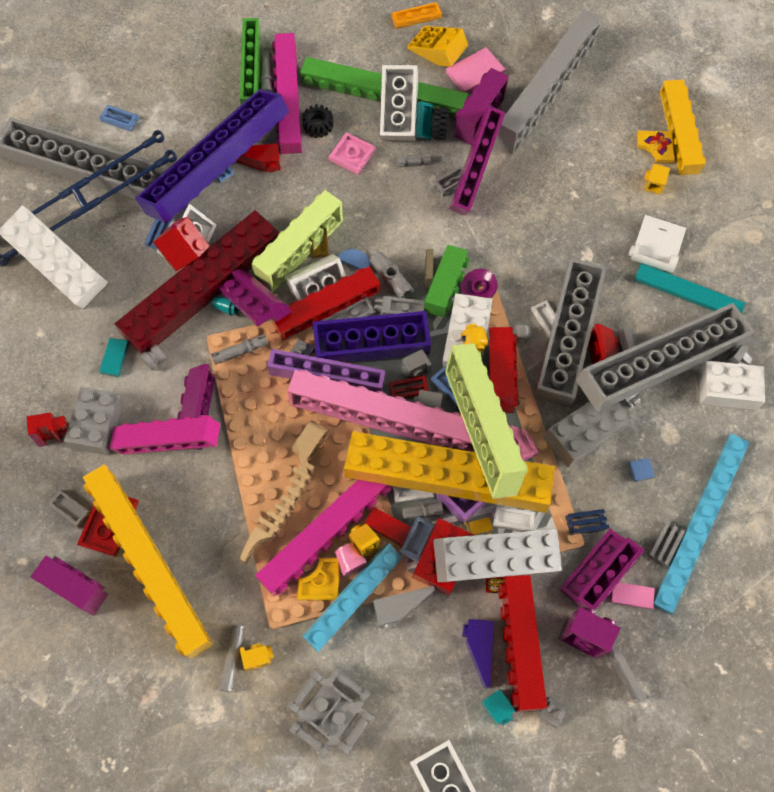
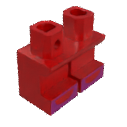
[26,412,69,447]

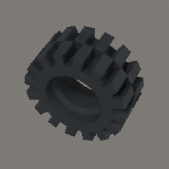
[302,104,333,138]
[432,107,449,140]

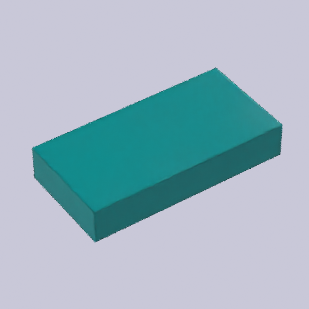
[416,101,433,140]
[99,338,129,377]

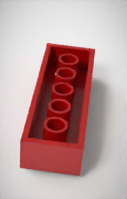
[497,575,547,712]

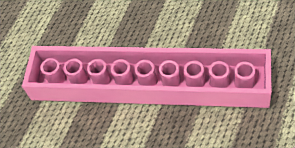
[288,370,475,452]

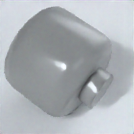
[513,324,532,343]

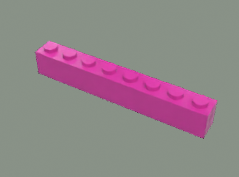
[272,33,302,154]
[255,480,392,597]

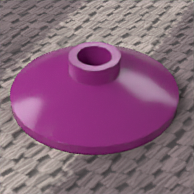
[461,269,498,298]

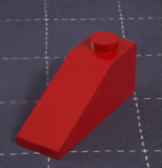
[236,143,281,173]

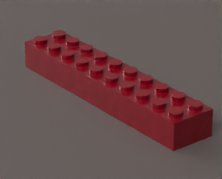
[114,210,280,355]

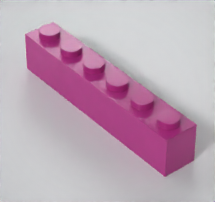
[109,415,220,455]

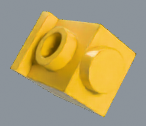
[240,643,274,671]

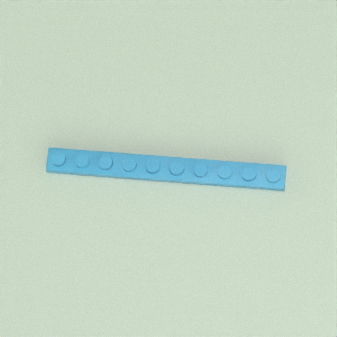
[654,433,750,615]

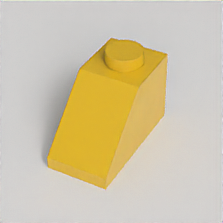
[349,524,380,558]

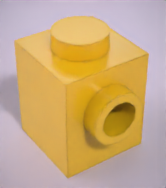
[644,163,670,195]

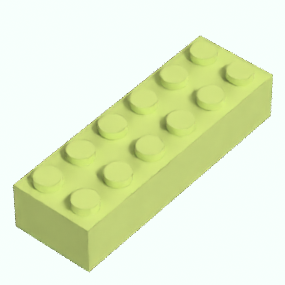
[252,190,343,293]

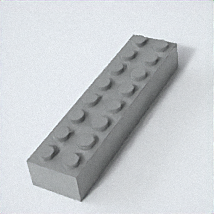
[534,258,607,407]

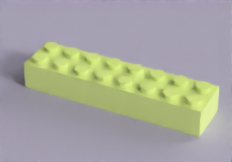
[445,343,527,499]

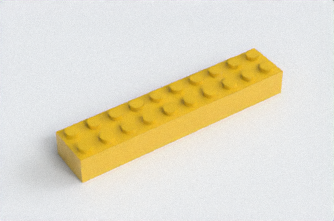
[344,431,555,513]
[83,464,214,659]

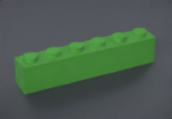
[240,18,261,105]

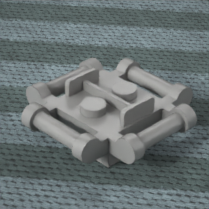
[286,666,375,759]

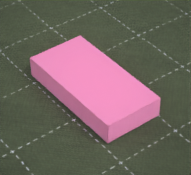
[610,582,655,610]

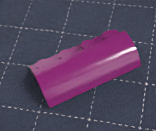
[218,269,291,327]
[560,529,645,611]

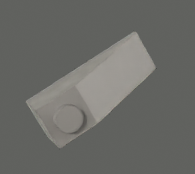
[373,586,435,630]

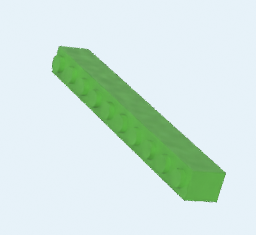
[300,57,468,119]

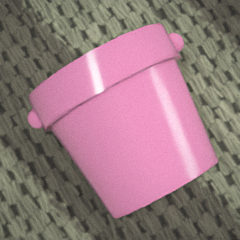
[335,542,367,576]

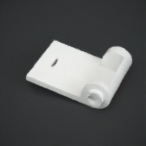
[628,215,686,273]

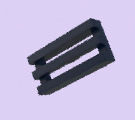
[565,509,609,535]

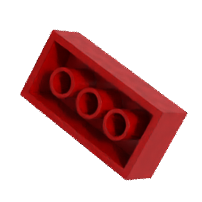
[489,327,518,414]

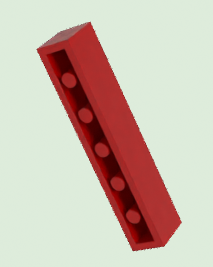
[271,266,380,341]

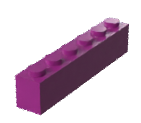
[449,105,506,216]

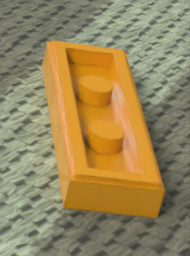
[391,2,442,29]

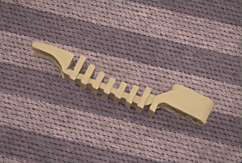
[240,420,329,565]

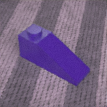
[462,619,494,689]

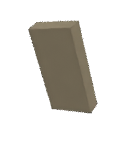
[425,249,434,289]

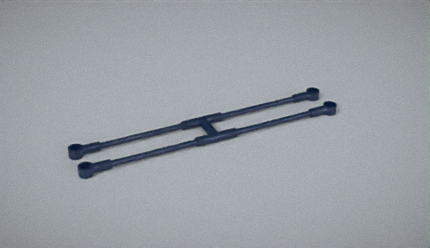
[0,130,177,267]

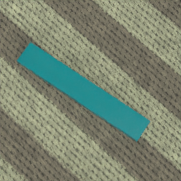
[634,263,745,314]

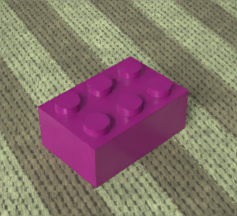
[30,555,109,616]
[558,607,621,659]

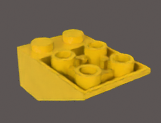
[407,26,468,67]

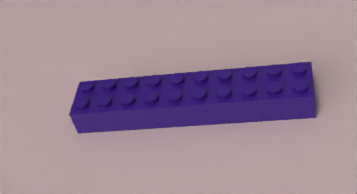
[135,89,289,223]

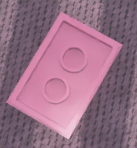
[446,47,505,93]

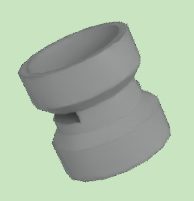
[140,344,167,371]

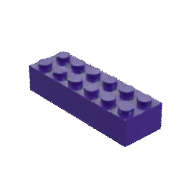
[313,311,431,363]

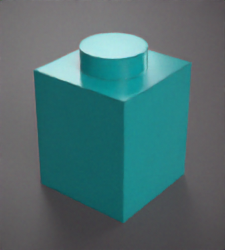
[481,689,516,726]

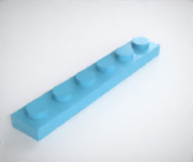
[302,543,403,652]

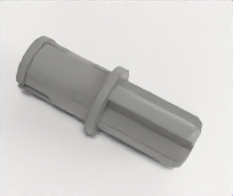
[402,502,443,519]

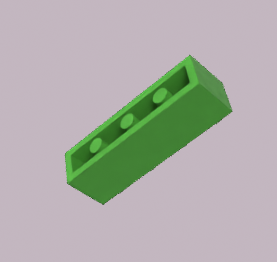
[424,245,470,318]

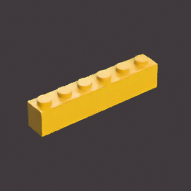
[660,79,706,175]

